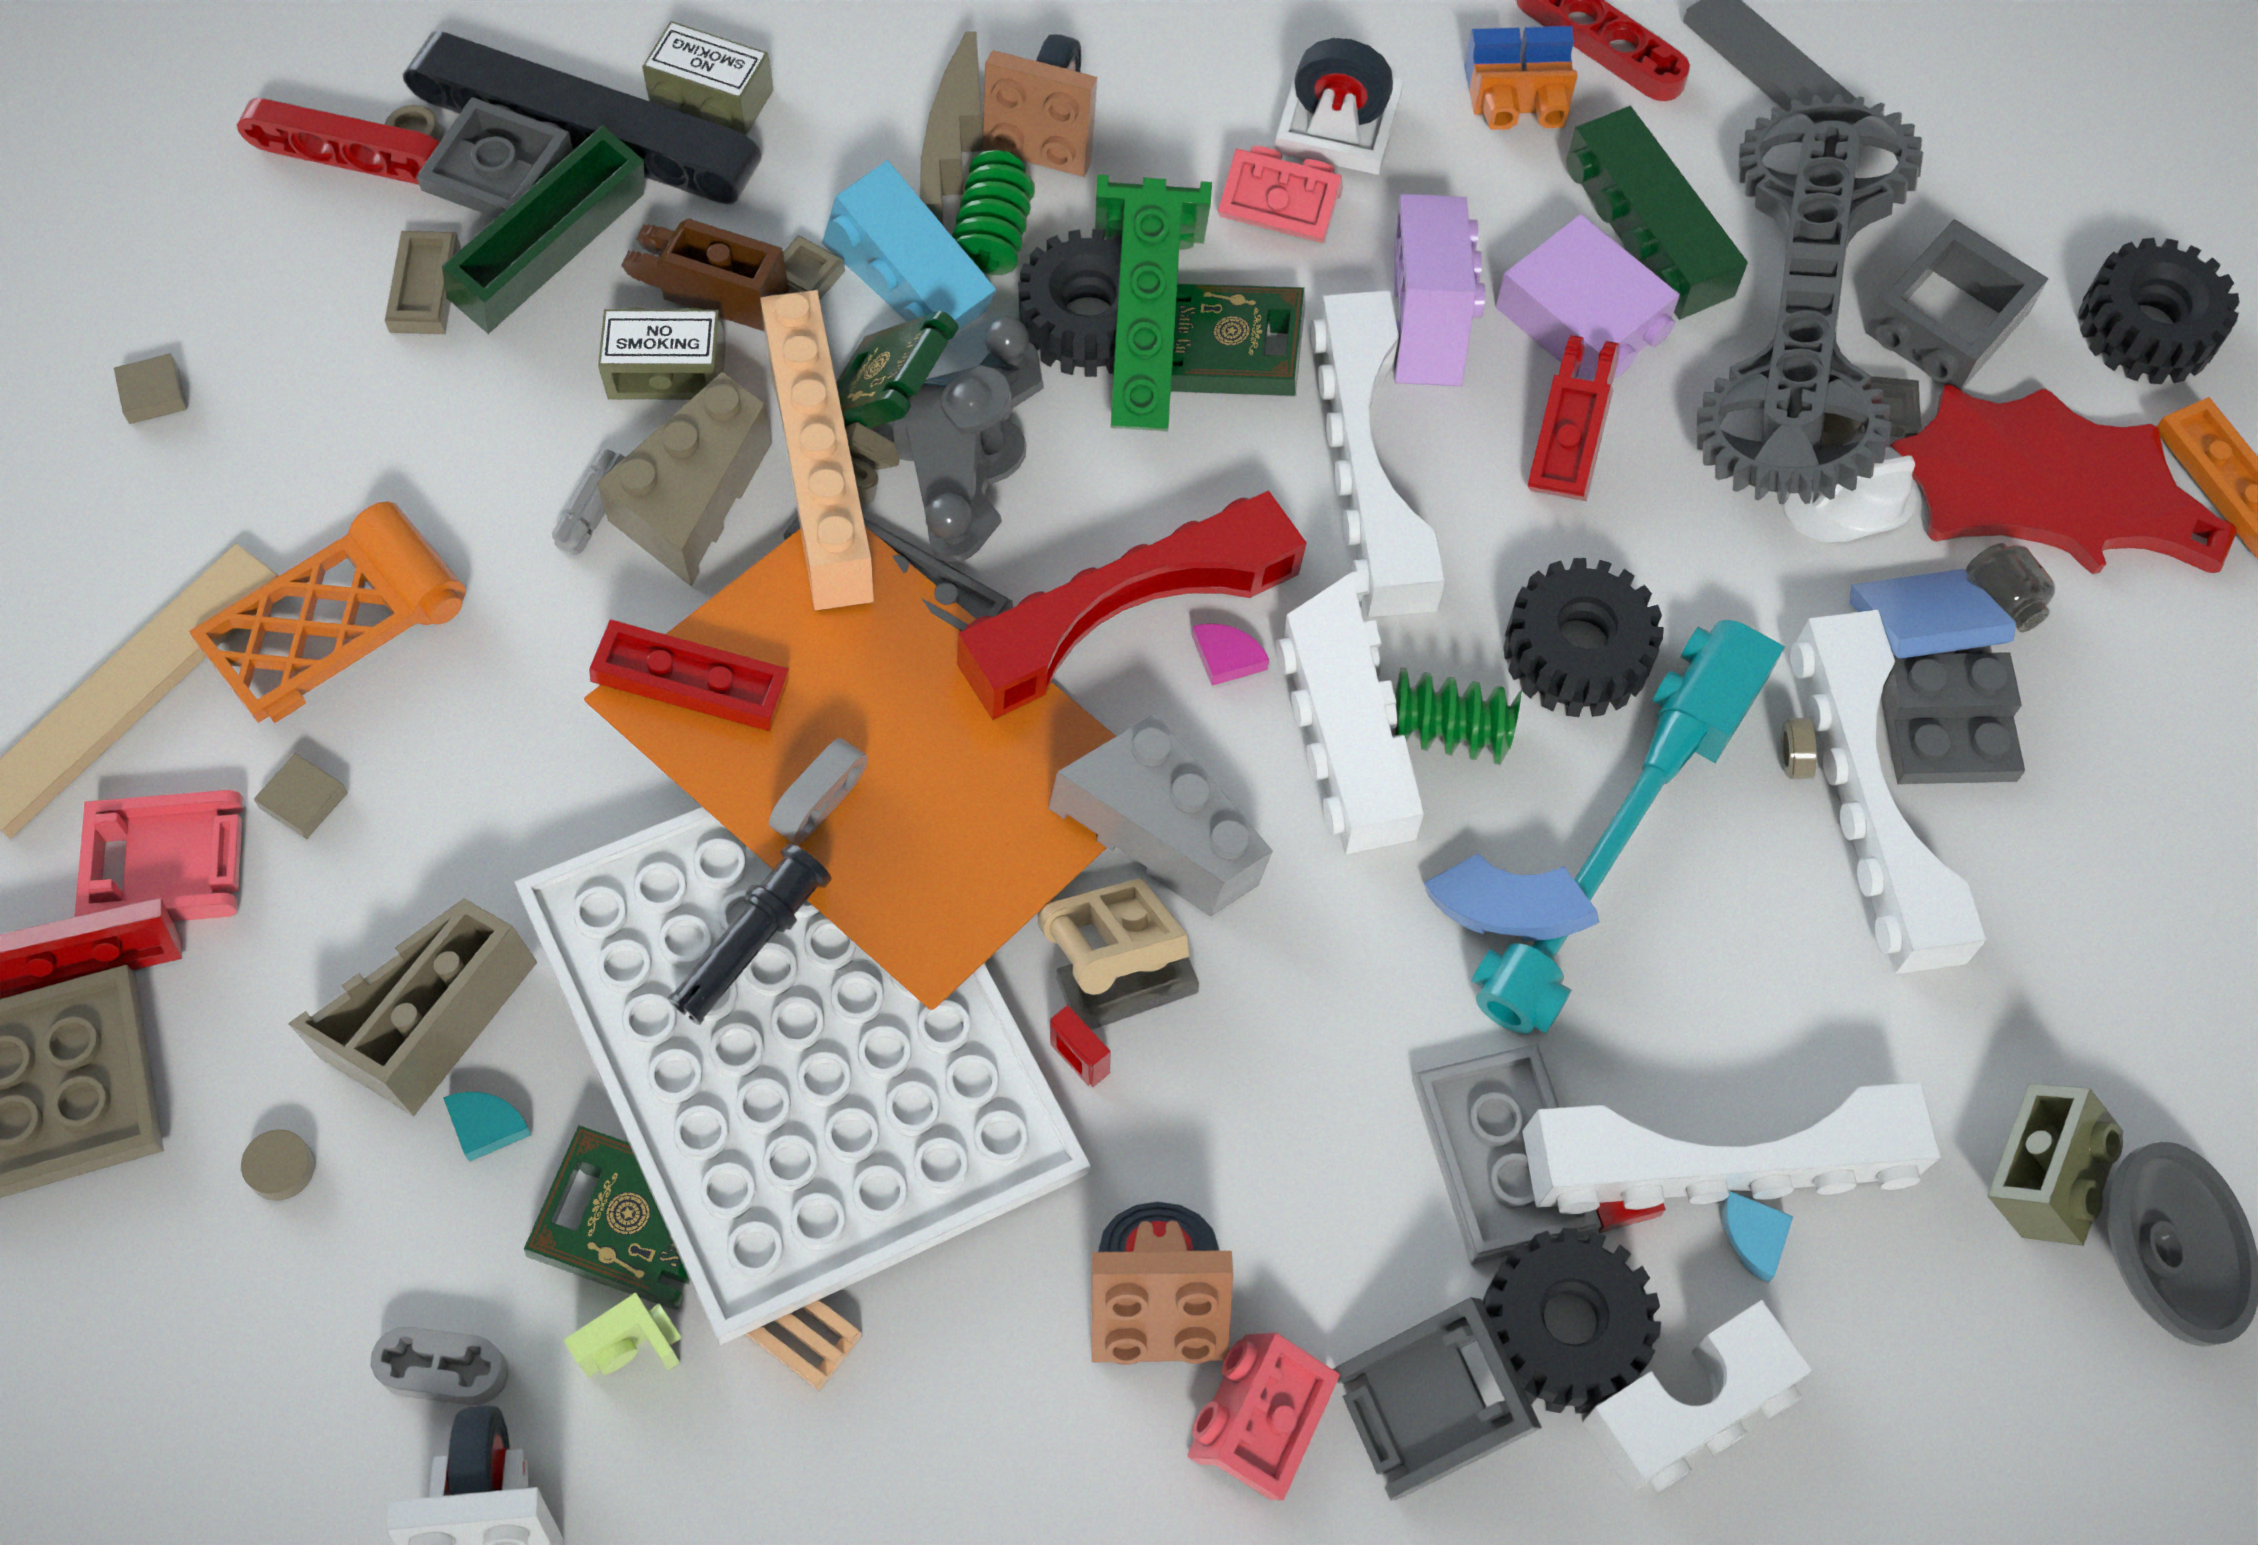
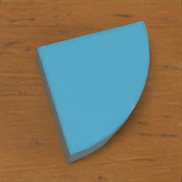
[1721,1191,1793,1283]

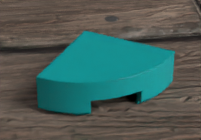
[443,1092,532,1162]

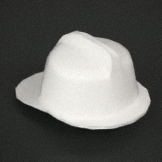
[1783,447,1918,543]

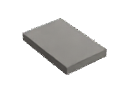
[1412,1043,1601,1265]

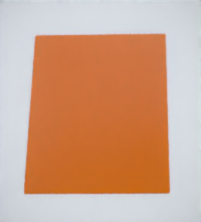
[584,526,1116,1010]

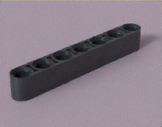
[403,31,762,204]

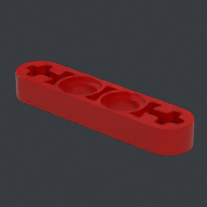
[1516,0,1690,101]
[237,98,439,185]

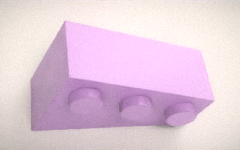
[1394,194,1485,386]

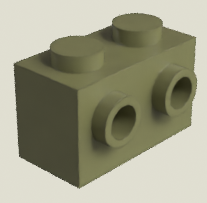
[1987,1083,2124,1246]

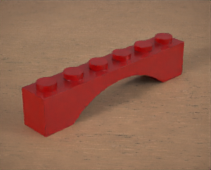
[957,490,1307,720]

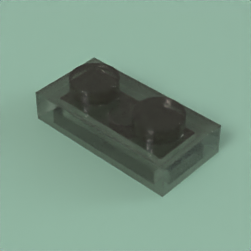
[1056,957,1200,1030]

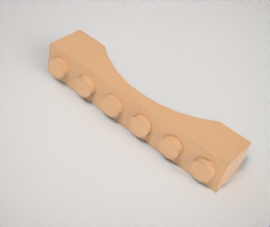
[760,290,874,611]

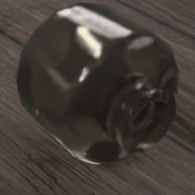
[1965,543,2056,633]

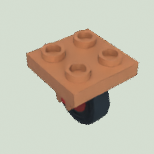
[982,34,1098,177]
[1091,1201,1233,1365]

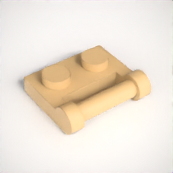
[1038,878,1190,995]

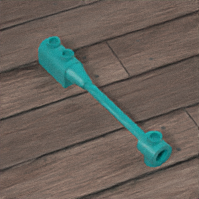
[1471,620,1785,1034]

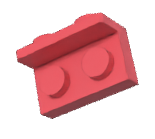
[1218,146,1343,244]
[1188,1333,1340,1501]

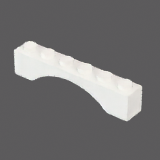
[1311,290,1445,617]
[1790,610,1987,975]
[1522,1082,1941,1214]

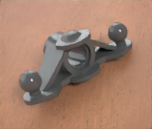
[893,315,1044,562]

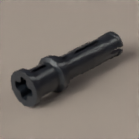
[667,843,832,1025]

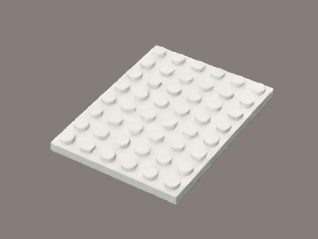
[514,807,1091,1346]

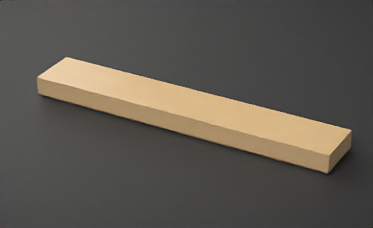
[0,543,278,839]

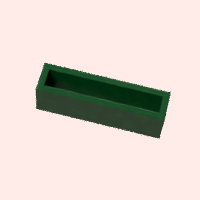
[1566,105,1748,320]
[442,125,644,334]

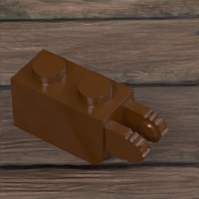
[621,218,789,332]

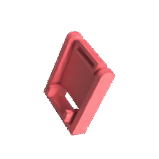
[74,790,244,922]

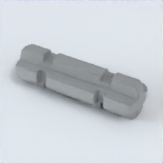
[552,449,625,555]

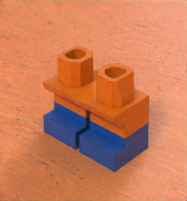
[1464,26,1578,130]

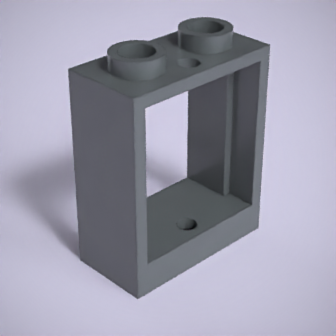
[1865,219,2049,391]

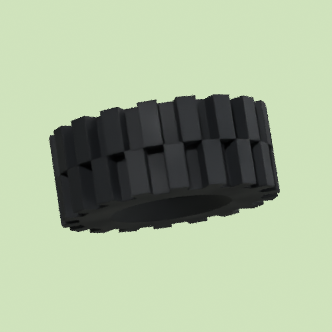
[1018,229,1122,377]
[2078,238,2240,385]
[1503,558,1664,717]
[1482,1228,1661,1414]

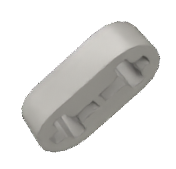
[769,737,868,845]
[370,1327,508,1405]

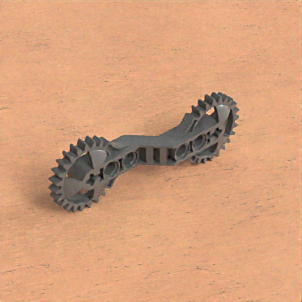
[1696,94,1923,504]

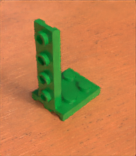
[1095,174,1212,432]

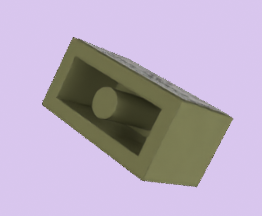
[642,21,774,136]
[598,307,726,400]

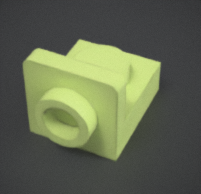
[563,1292,681,1378]

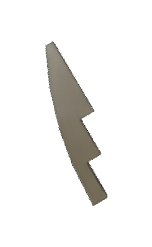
[920,31,983,226]

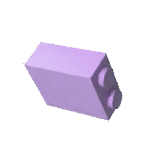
[1496,214,1680,381]

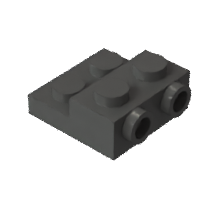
[416,97,573,218]
[1881,646,2025,784]

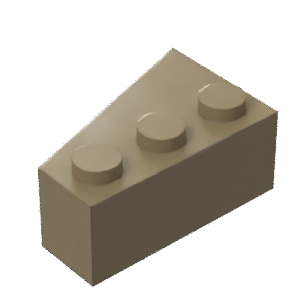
[597,372,772,587]
[288,898,537,1116]

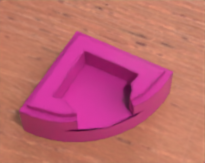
[1192,624,1269,686]

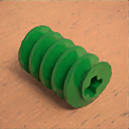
[952,150,1035,275]
[1394,667,1522,765]

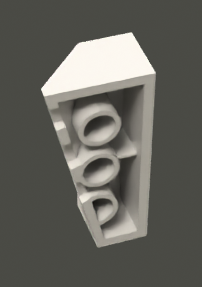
[1276,570,1424,855]

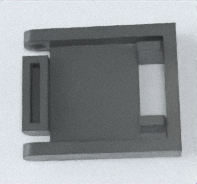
[1333,1297,1542,1501]

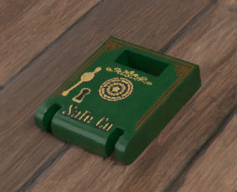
[1171,284,1306,396]
[836,311,959,428]
[524,1125,690,1309]

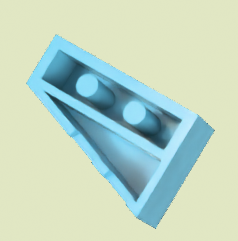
[822,160,996,332]

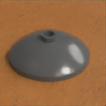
[2107,1142,2258,1346]

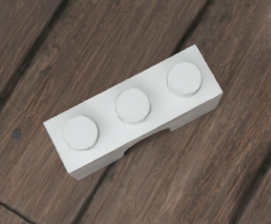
[1583,1300,1813,1494]

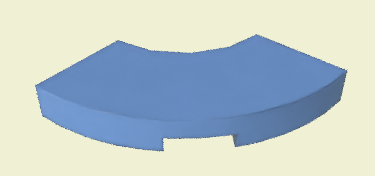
[1424,853,1600,941]

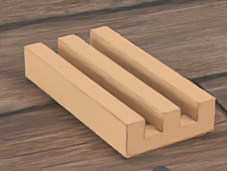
[745,1300,862,1391]

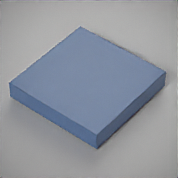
[1850,569,2016,659]

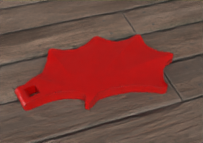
[1889,385,2237,574]

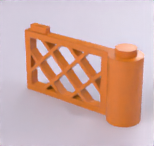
[189,501,466,724]

